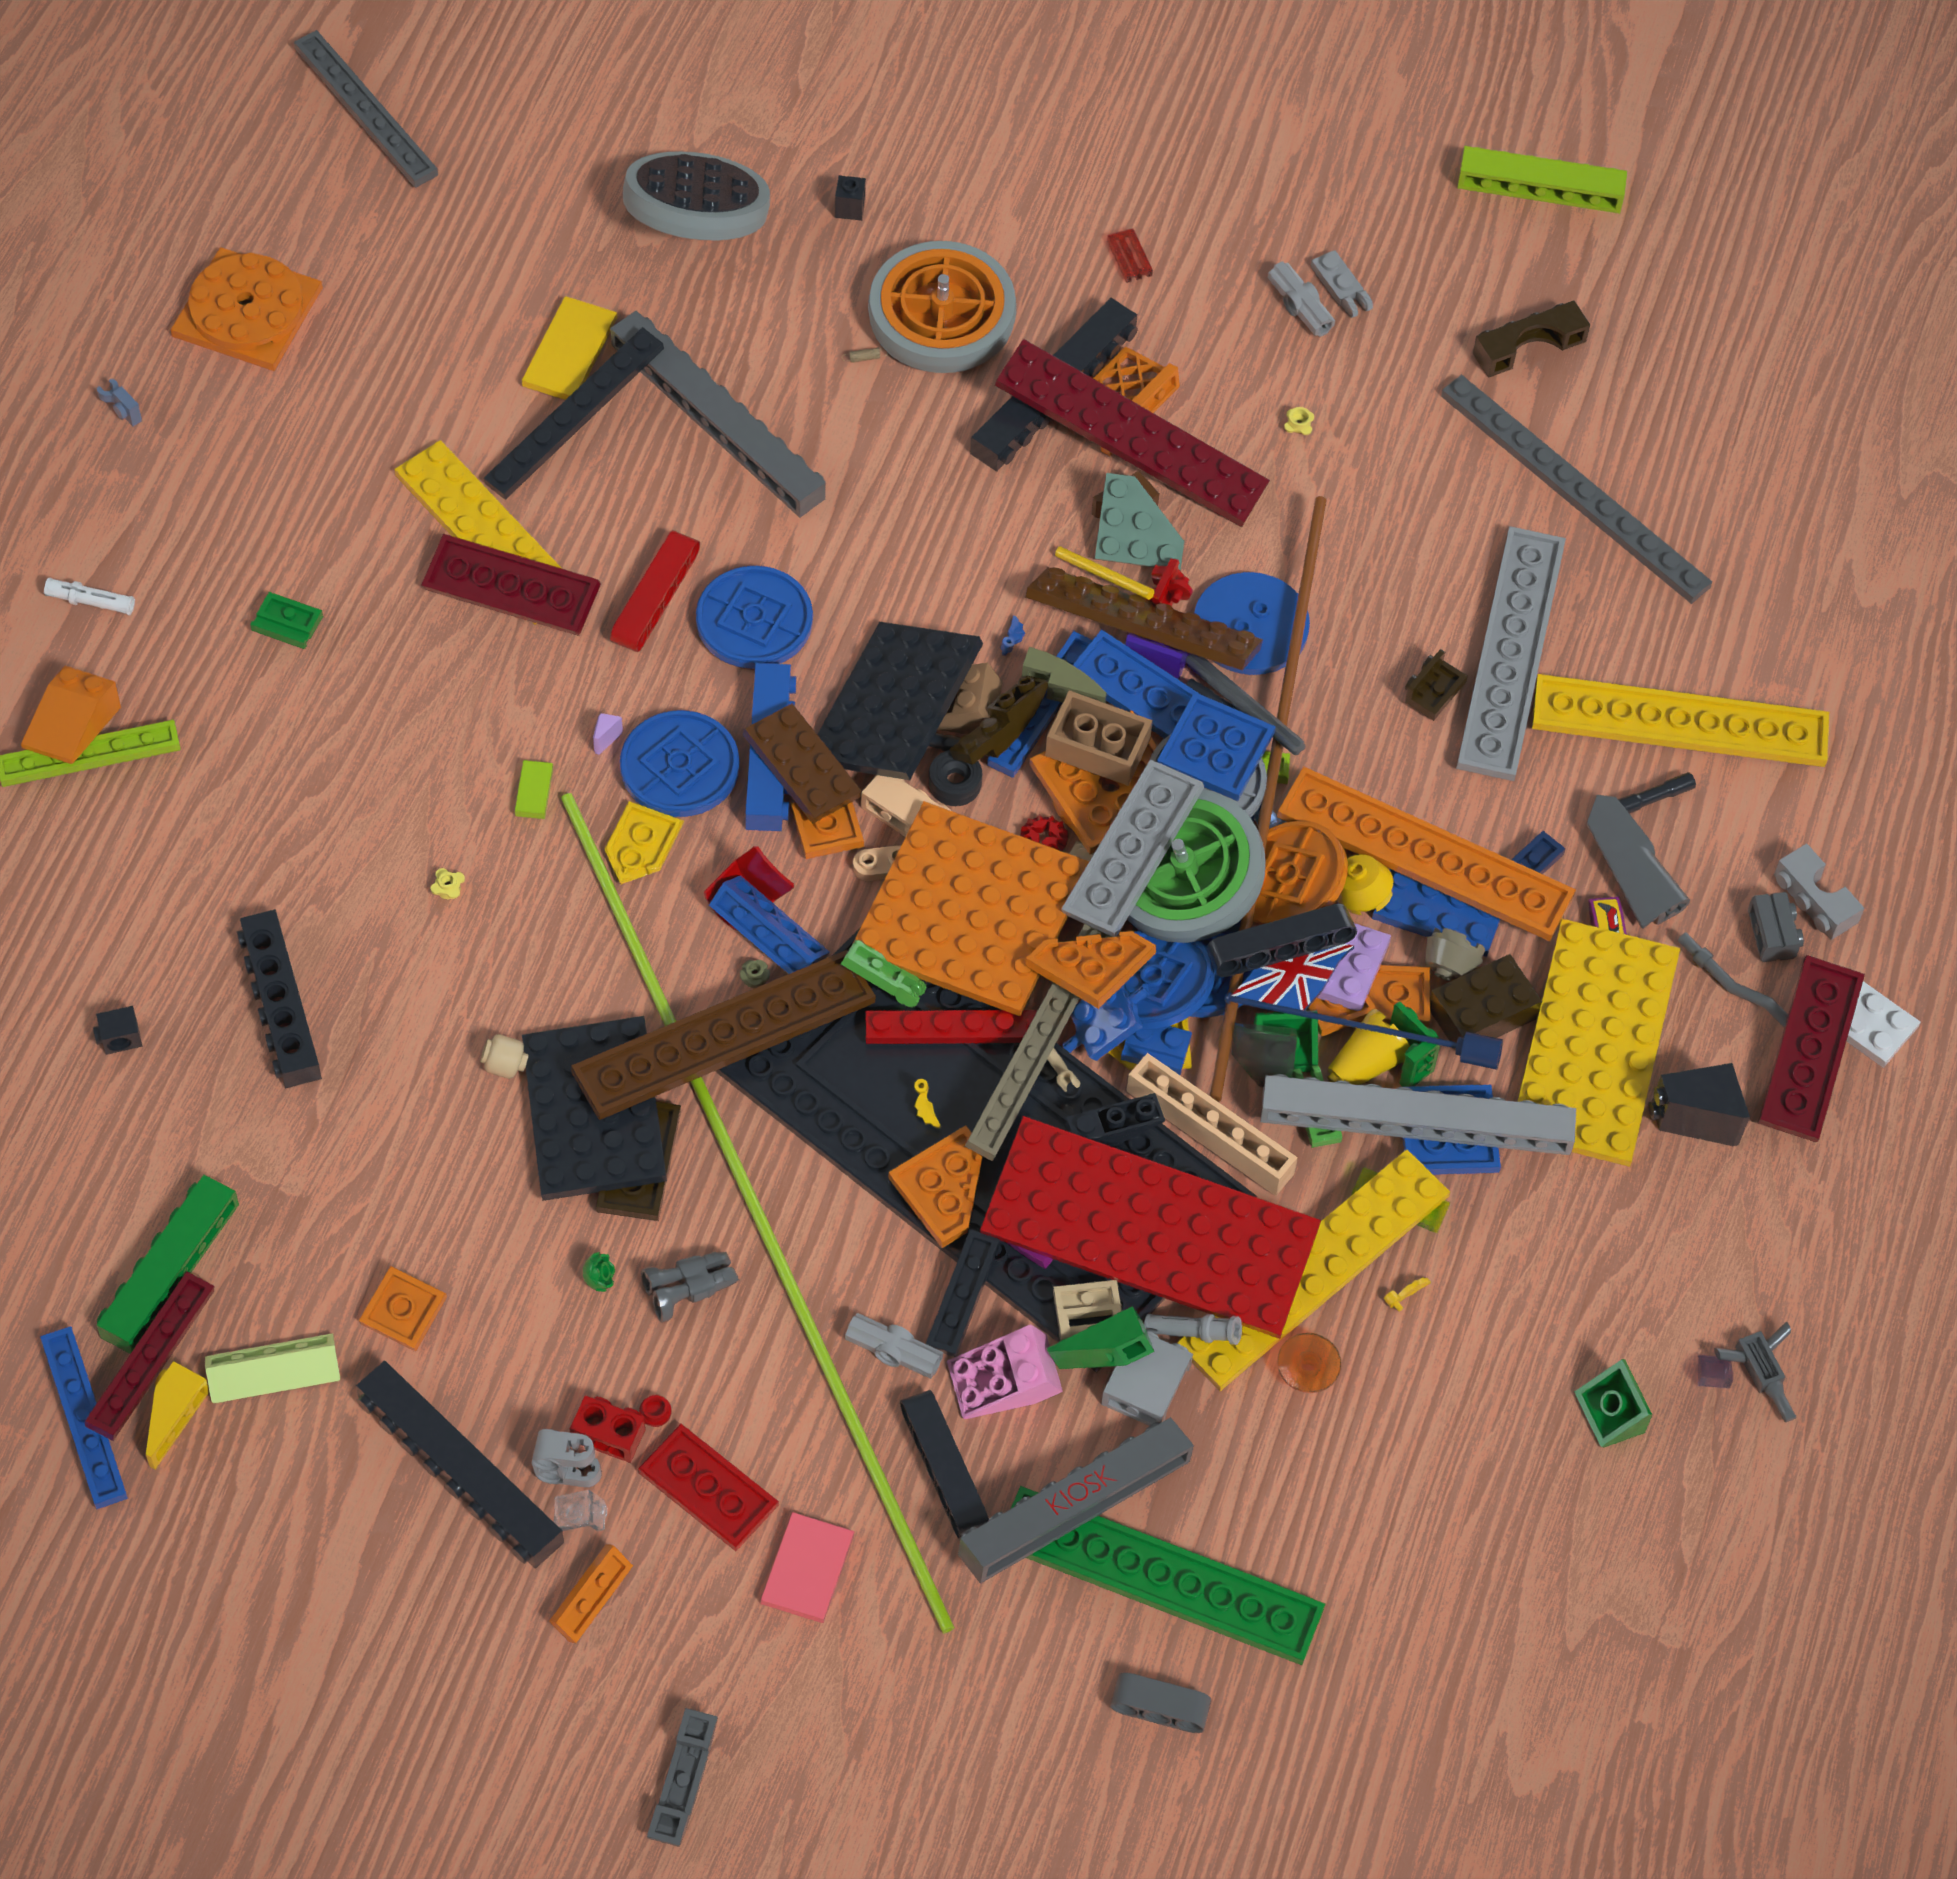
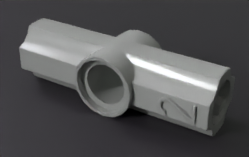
[1268,261,1335,337]
[845,1313,943,1379]

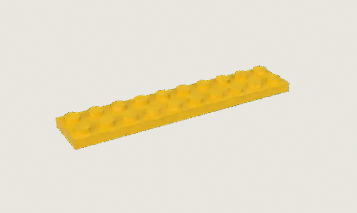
[1532,674,1830,767]
[1177,1149,1450,1391]

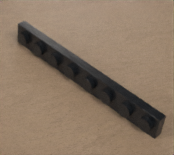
[483,327,664,500]

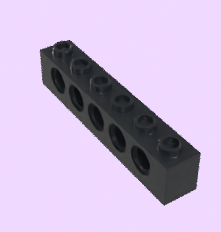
[237,909,322,1089]

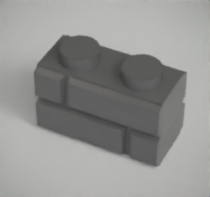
[1748,892,1804,962]

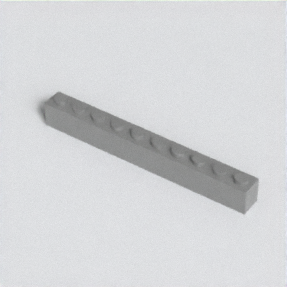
[1260,1074,1576,1155]

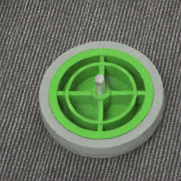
[1127,789,1266,943]

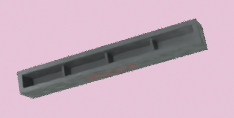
[958,1417,1194,1584]

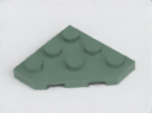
[1095,473,1185,571]

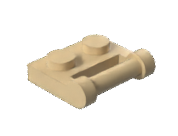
[1053,1280,1122,1341]

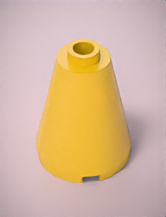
[1327,1009,1410,1085]

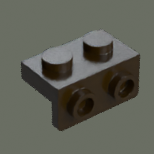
[1405,649,1468,721]

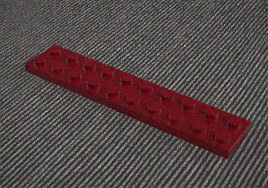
[995,338,1270,527]

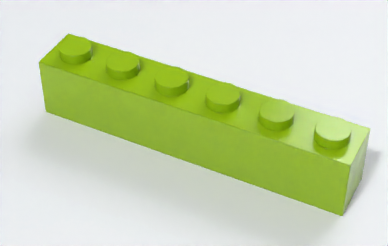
[1457,146,1627,214]

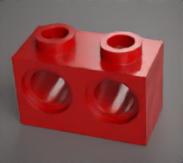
[569,1395,646,1463]

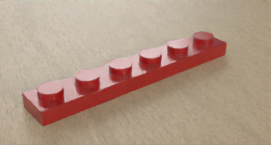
[866,1010,1038,1044]

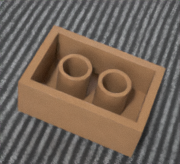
[1045,690,1153,786]

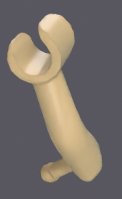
[1047,1048,1080,1092]

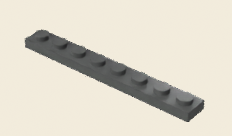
[294,30,438,188]

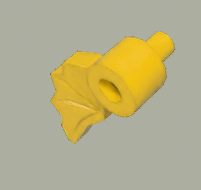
[914,1079,941,1128]
[1384,1277,1431,1312]

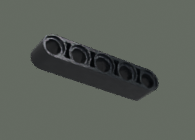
[1206,904,1357,977]
[900,1390,989,1540]

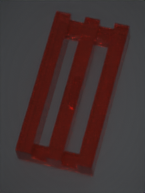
[1107,228,1153,283]

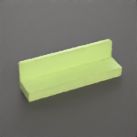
[205,1333,340,1403]

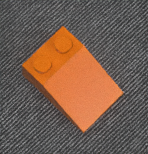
[21,665,121,764]

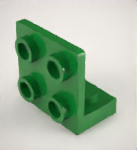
[1390,1001,1441,1087]

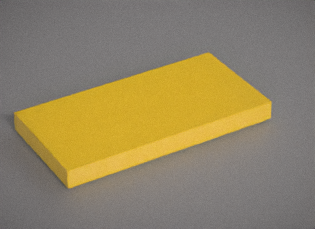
[522,296,617,400]

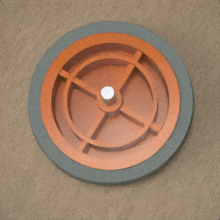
[868,241,1017,373]

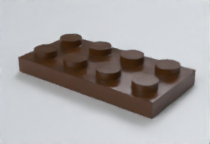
[743,703,862,824]

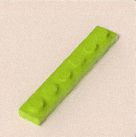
[0,720,181,787]

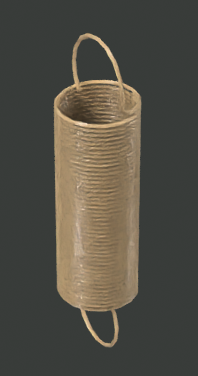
[842,348,888,362]

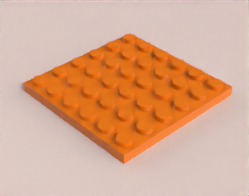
[851,801,1090,1016]

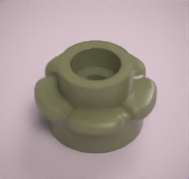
[740,959,770,988]

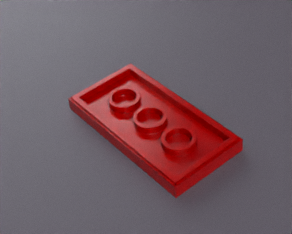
[638,1423,779,1552]

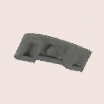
[647,1708,718,1847]

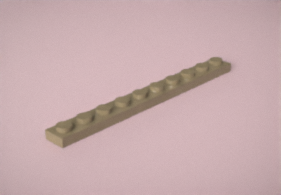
[965,924,1113,1161]

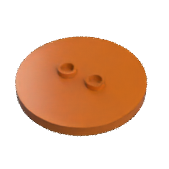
[1253,821,1348,926]

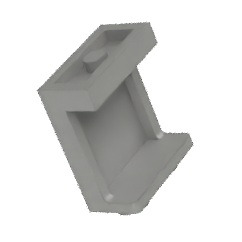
[1101,1330,1193,1426]

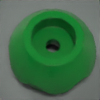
[583,1252,615,1292]

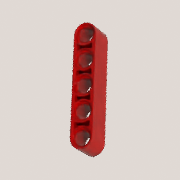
[610,530,700,652]

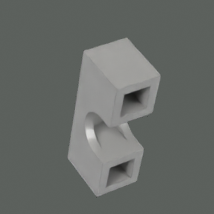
[1774,843,1865,940]

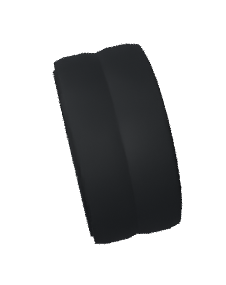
[929,750,983,806]

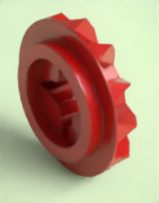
[1020,814,1068,851]

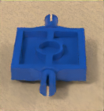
[1062,984,1151,1061]

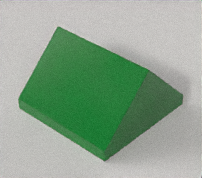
[1252,1010,1318,1074]
[1574,1359,1652,1448]

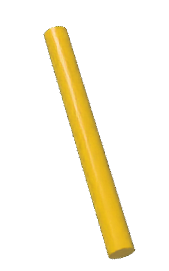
[1055,546,1154,600]

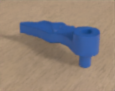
[1000,616,1025,656]

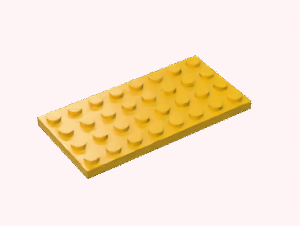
[1517,919,1681,1167]

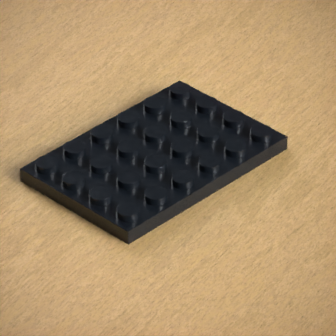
[817,622,983,780]
[522,1016,667,1201]

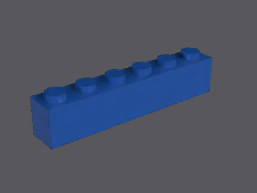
[746,663,797,831]

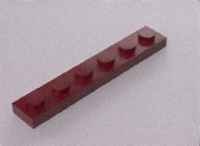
[85,1272,215,1441]

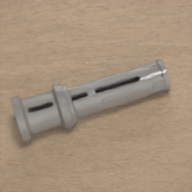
[1144,1314,1242,1345]

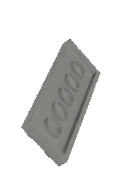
[1062,759,1205,937]

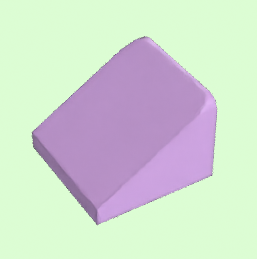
[593,713,623,754]

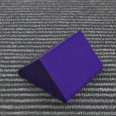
[1125,633,1191,680]

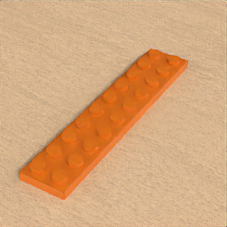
[1277,766,1576,941]

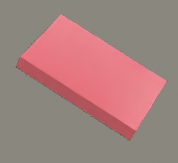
[761,1512,854,1623]

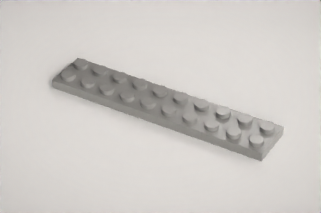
[1456,526,1566,781]

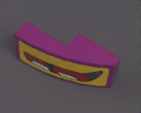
[1588,897,1627,935]

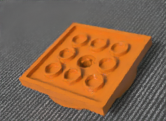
[171,247,323,371]
[1029,711,1157,855]

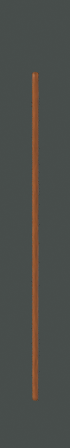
[1210,496,1327,1102]

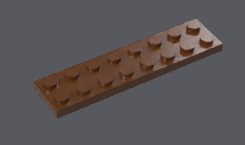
[1025,567,1263,671]

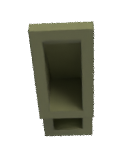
[1022,647,1107,703]

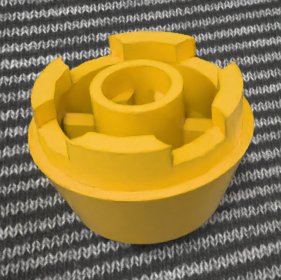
[1337,854,1393,915]

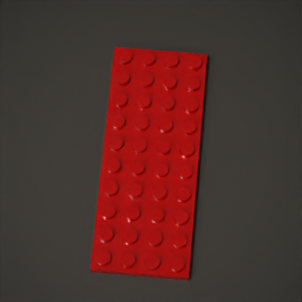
[980,1116,1322,1339]

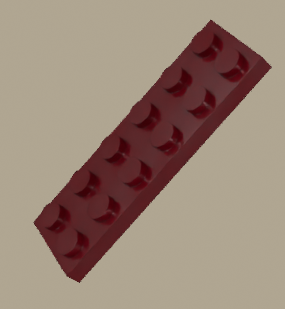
[421,533,601,636]
[1758,955,1865,1143]

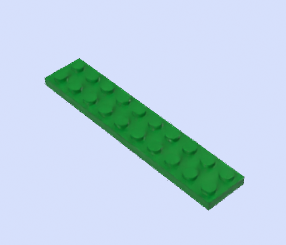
[1011,1486,1326,1665]

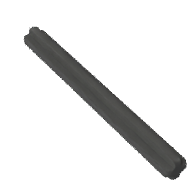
[1186,654,1306,755]

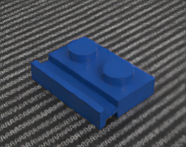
[1121,1026,1192,1075]

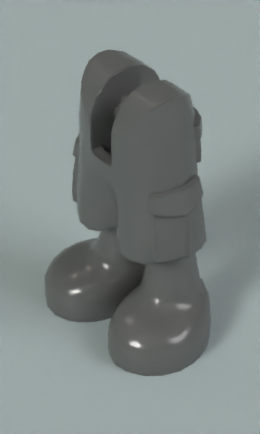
[641,1252,739,1323]

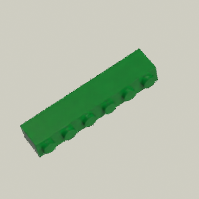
[96,1174,239,1354]

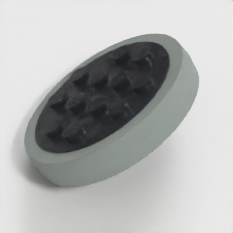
[623,151,770,240]

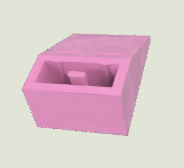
[947,1324,1063,1419]

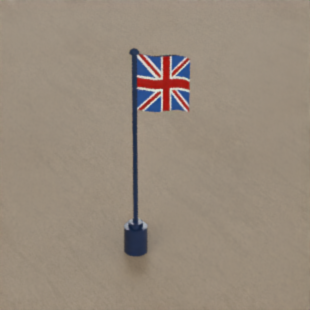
[1224,944,1503,1070]

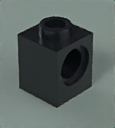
[835,175,866,221]
[93,1006,143,1055]

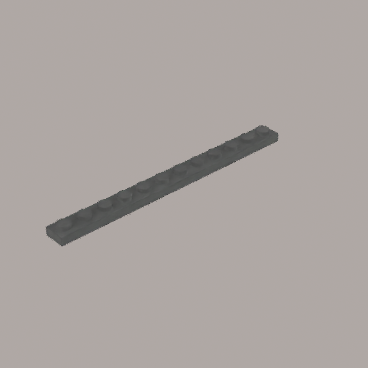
[1441,374,1712,604]

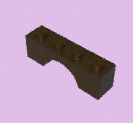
[1473,300,1590,378]

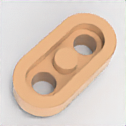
[853,846,901,881]

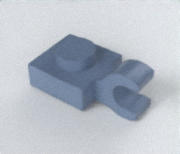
[97,378,142,427]

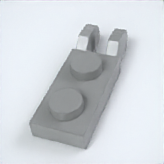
[1311,250,1373,318]

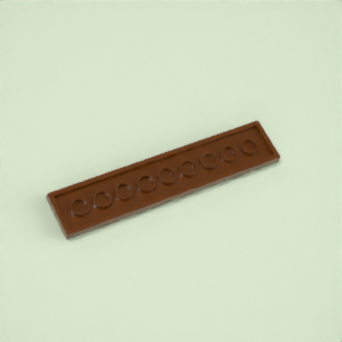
[571,950,876,1120]

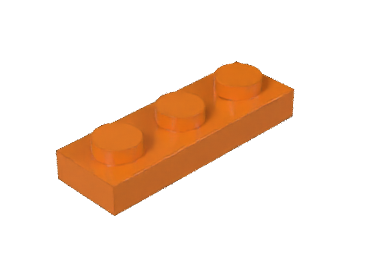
[549,1544,633,1643]

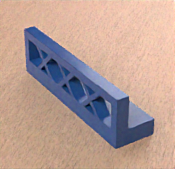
[709,875,830,974]

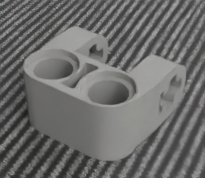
[532,1429,602,1487]

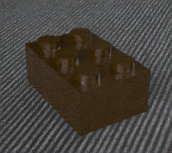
[1430,954,1542,1050]

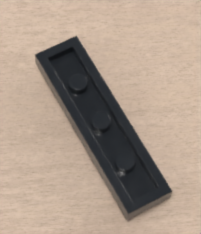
[926,1229,1000,1357]

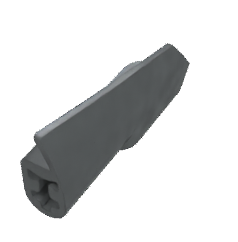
[1587,795,1690,928]

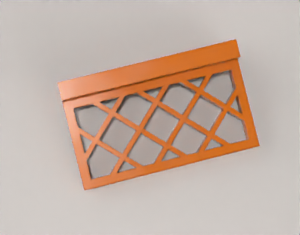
[1093,346,1180,456]

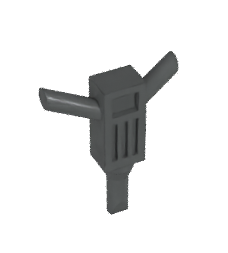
[1714,1322,1796,1423]

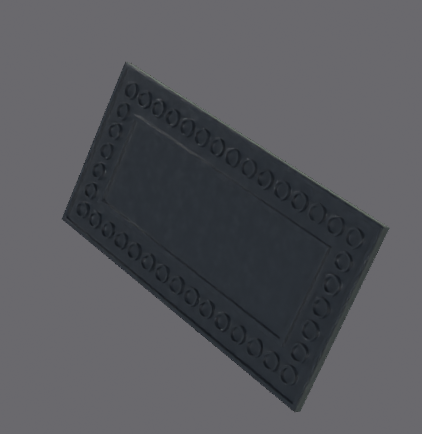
[717,927,1257,1373]

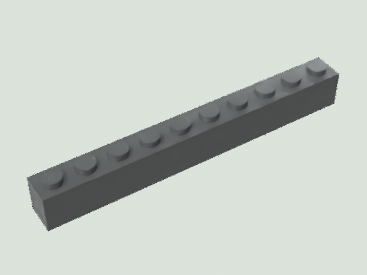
[610,311,826,518]

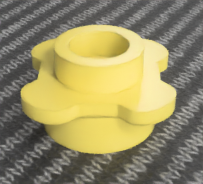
[1284,407,1314,435]
[431,868,465,899]

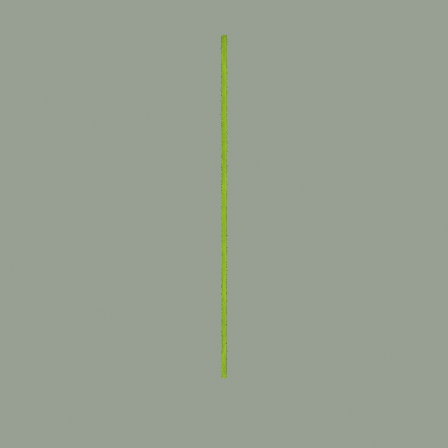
[561,793,955,1634]

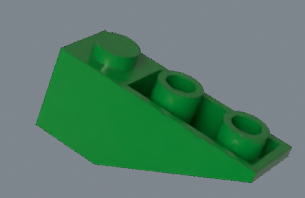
[1047,1306,1155,1369]

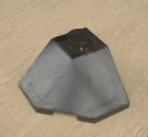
[1231,1023,1297,1087]

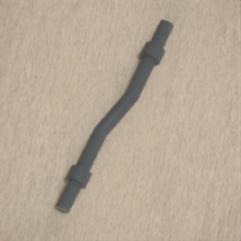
[1678,932,1788,1027]

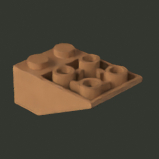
[937,662,1003,734]

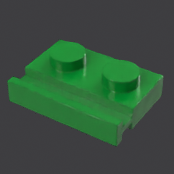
[250,592,323,649]

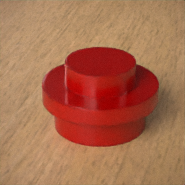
[639,1395,672,1427]

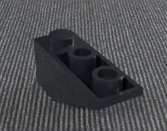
[1065,1093,1165,1147]

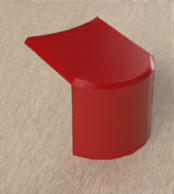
[704,846,794,931]

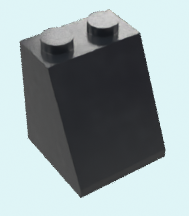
[1649,1063,1750,1146]

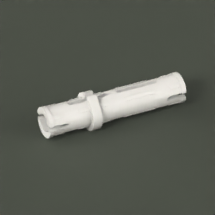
[44,577,135,615]

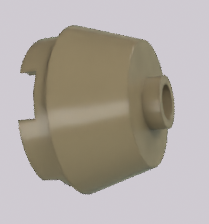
[1425,927,1485,981]

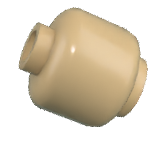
[480,1034,528,1079]

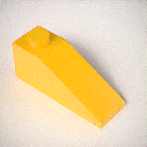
[146,1361,210,1470]

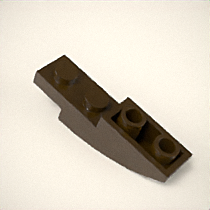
[950,675,1049,765]

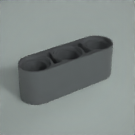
[1110,1673,1212,1733]

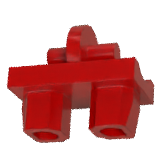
[1146,558,1193,606]

